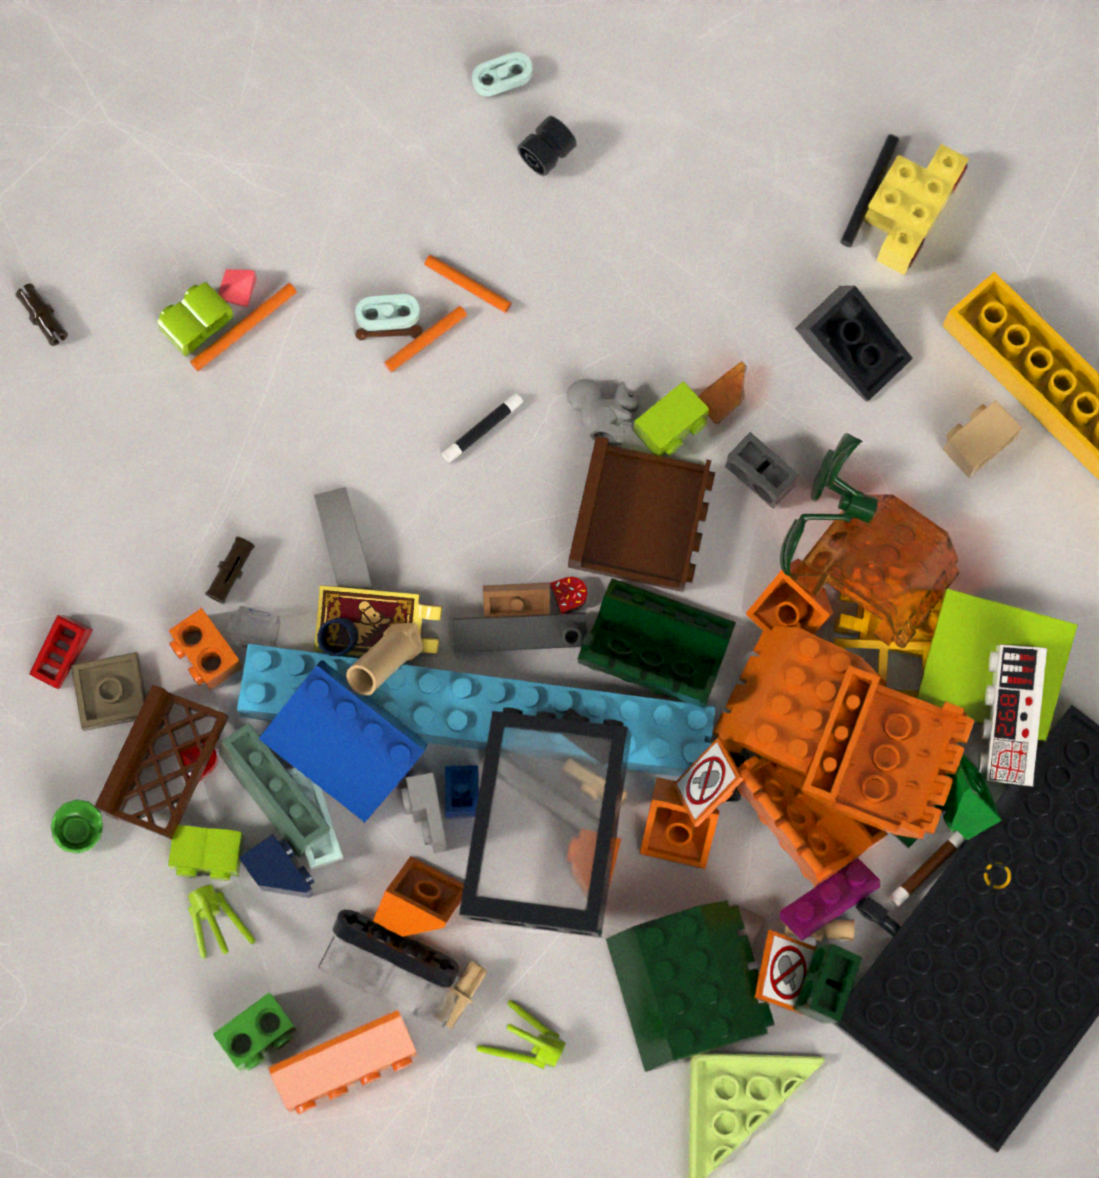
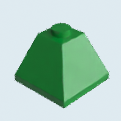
[943,753,1002,841]

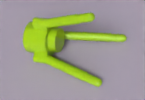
[188,885,255,958]
[476,1000,566,1069]

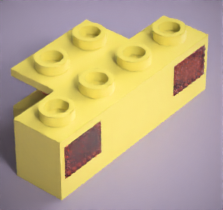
[864,144,969,275]

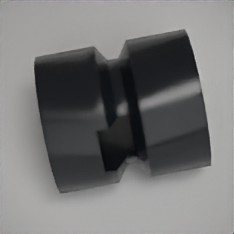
[517,116,577,176]

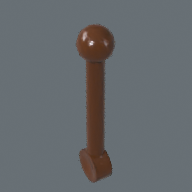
[355,325,422,341]

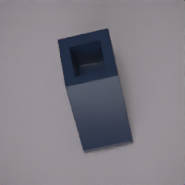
[239,834,315,898]

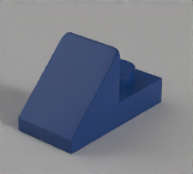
[445,765,479,819]

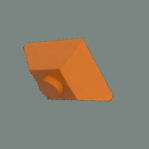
[745,558,833,635]
[639,777,720,869]
[373,856,464,937]

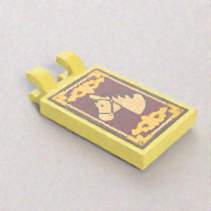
[314,585,442,661]

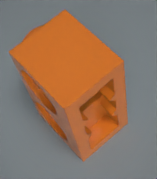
[168,608,243,691]

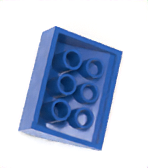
[258,659,428,823]

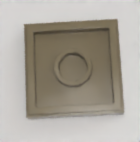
[71,652,146,731]

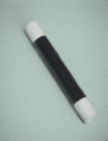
[442,393,523,463]

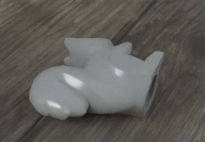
[566,379,639,445]

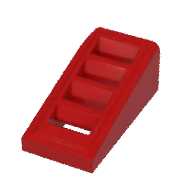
[29,615,93,689]

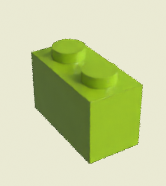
[633,381,709,456]

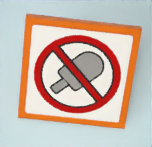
[673,737,743,827]
[755,930,816,1015]

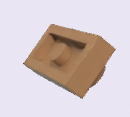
[483,583,550,617]

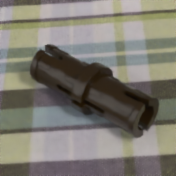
[15,283,68,346]
[205,536,255,604]

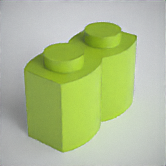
[157,282,233,357]
[168,825,244,881]

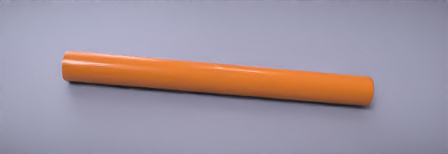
[190,283,297,372]

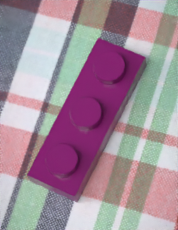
[780,858,880,941]

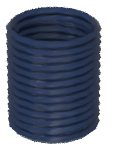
[317,617,358,656]

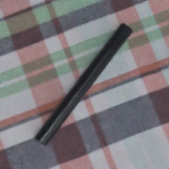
[840,134,899,247]

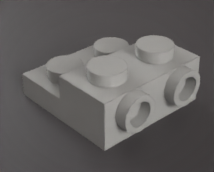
[401,770,447,853]

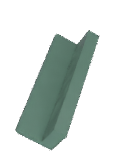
[219,723,330,858]

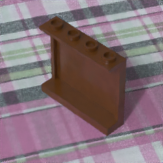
[568,436,716,592]

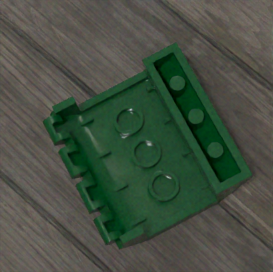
[577,578,736,709]
[606,900,775,1072]

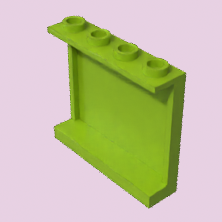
[916,589,1078,741]

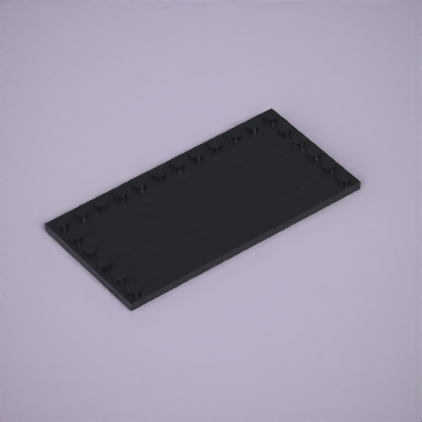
[832,705,1099,1153]

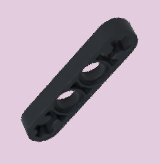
[333,909,459,988]

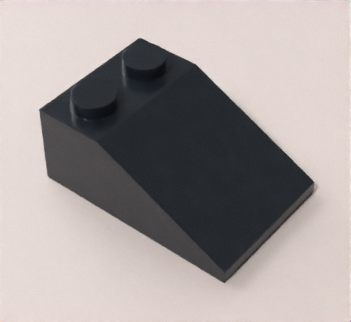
[795,286,913,401]

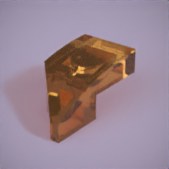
[698,361,747,425]

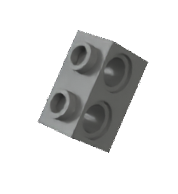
[725,432,799,509]

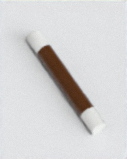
[888,831,966,908]

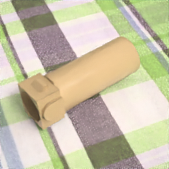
[346,623,424,696]

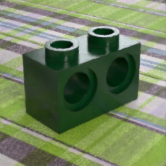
[793,944,863,1023]

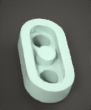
[472,52,532,97]
[355,294,420,331]

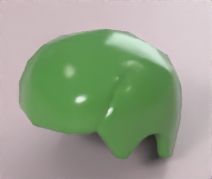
[51,799,103,854]

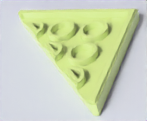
[688,1053,824,1178]

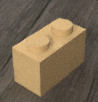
[943,400,1022,478]

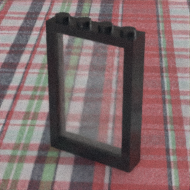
[459,707,632,938]

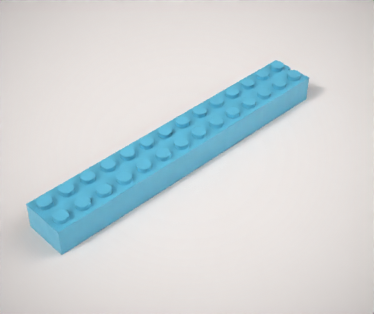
[237,644,715,777]

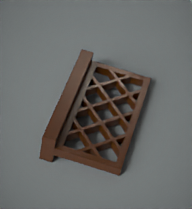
[94,684,229,840]

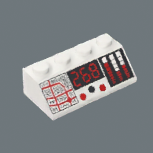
[978,645,1047,786]

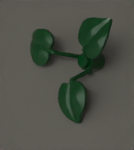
[780,433,878,577]

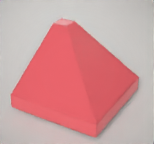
[218,269,257,308]

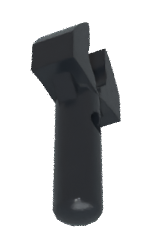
[856,897,901,937]

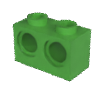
[213,992,296,1071]

